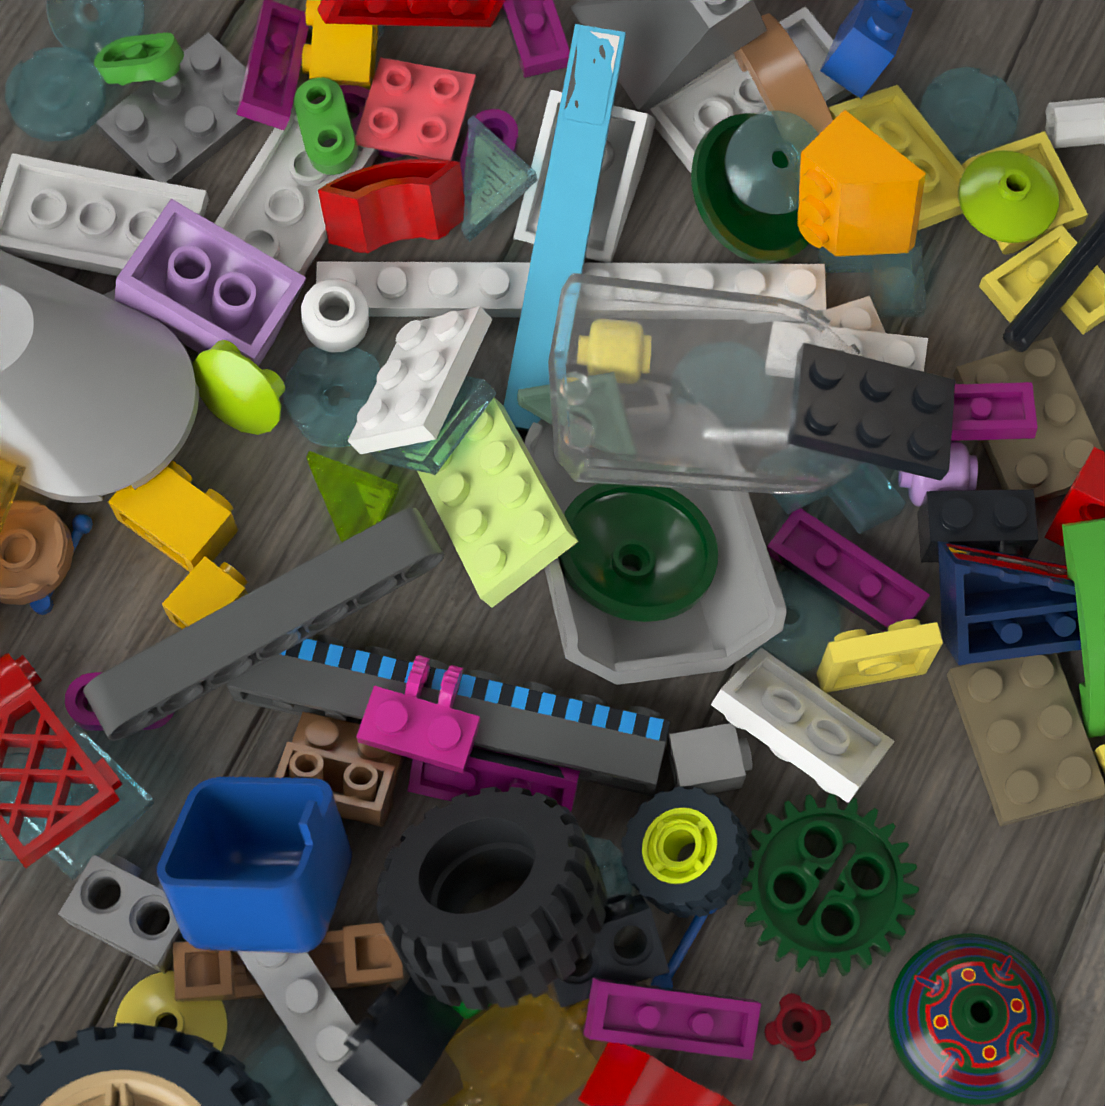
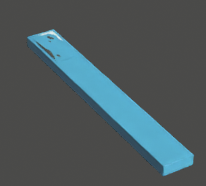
[504,24,626,431]

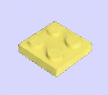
[816,619,943,693]

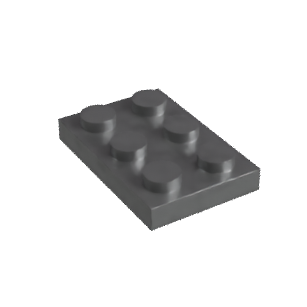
[96,32,254,185]

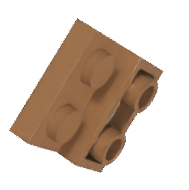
[274,712,405,827]

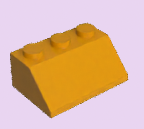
[798,109,926,256]

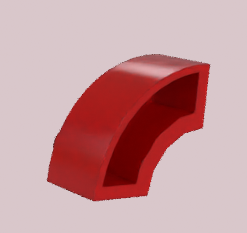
[318,159,469,253]
[578,1042,736,1106]

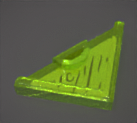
[306,451,399,543]

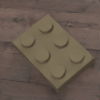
[953,337,1103,504]
[947,653,1105,827]

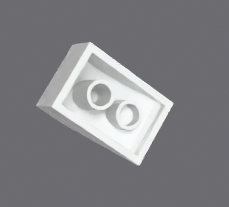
[513,90,656,263]

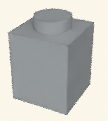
[667,723,752,794]

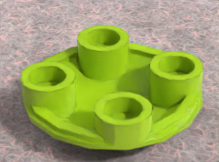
[193,340,285,435]

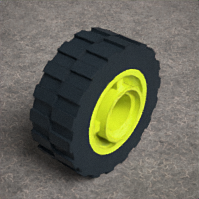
[621,786,752,918]

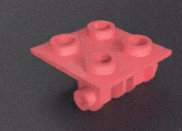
[356,57,476,161]

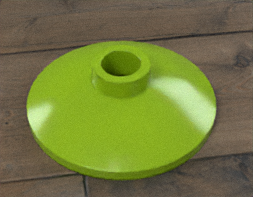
[958,151,1059,243]

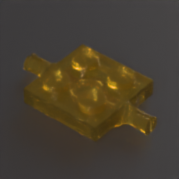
[440,993,597,1106]

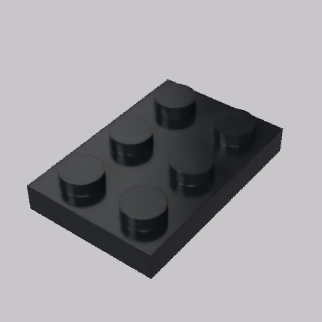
[787,342,955,481]

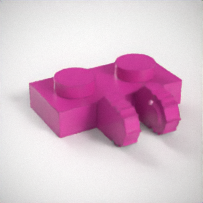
[357,655,481,774]

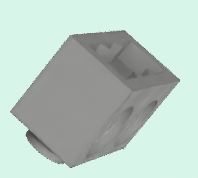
[59,854,185,974]

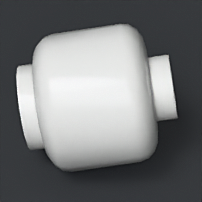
[301,278,369,353]

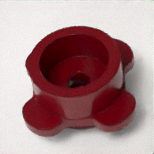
[764,993,831,1062]

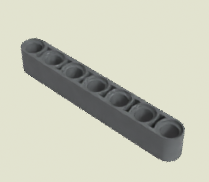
[83,508,445,741]

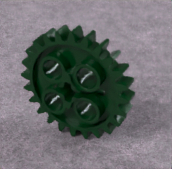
[737,793,919,977]

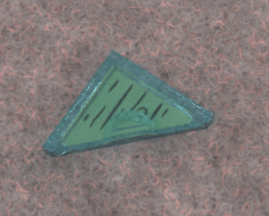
[461,116,538,242]

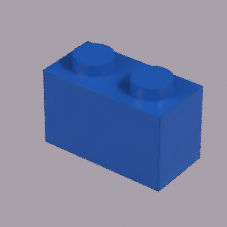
[820,0,913,99]

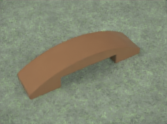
[733,13,833,183]
[173,923,404,1001]

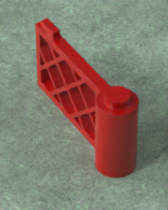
[0,652,123,869]

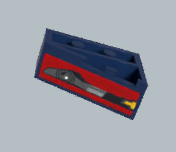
[938,541,1082,665]

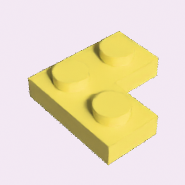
[979,224,1105,335]

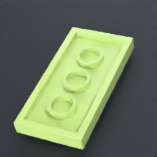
[411,395,578,608]

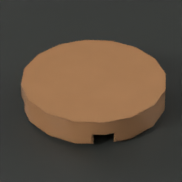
[0,500,74,605]

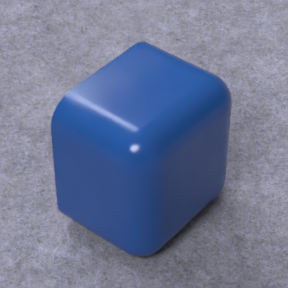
[157,777,352,953]

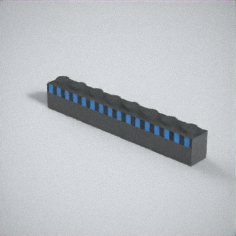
[227,634,670,797]

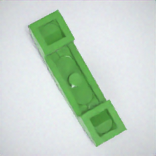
[1062,518,1105,738]

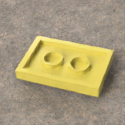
[828,85,965,231]

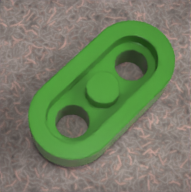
[94,33,184,85]
[294,78,358,175]

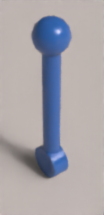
[30,514,93,615]
[650,908,717,988]

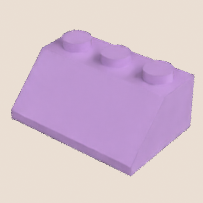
[114,198,306,366]

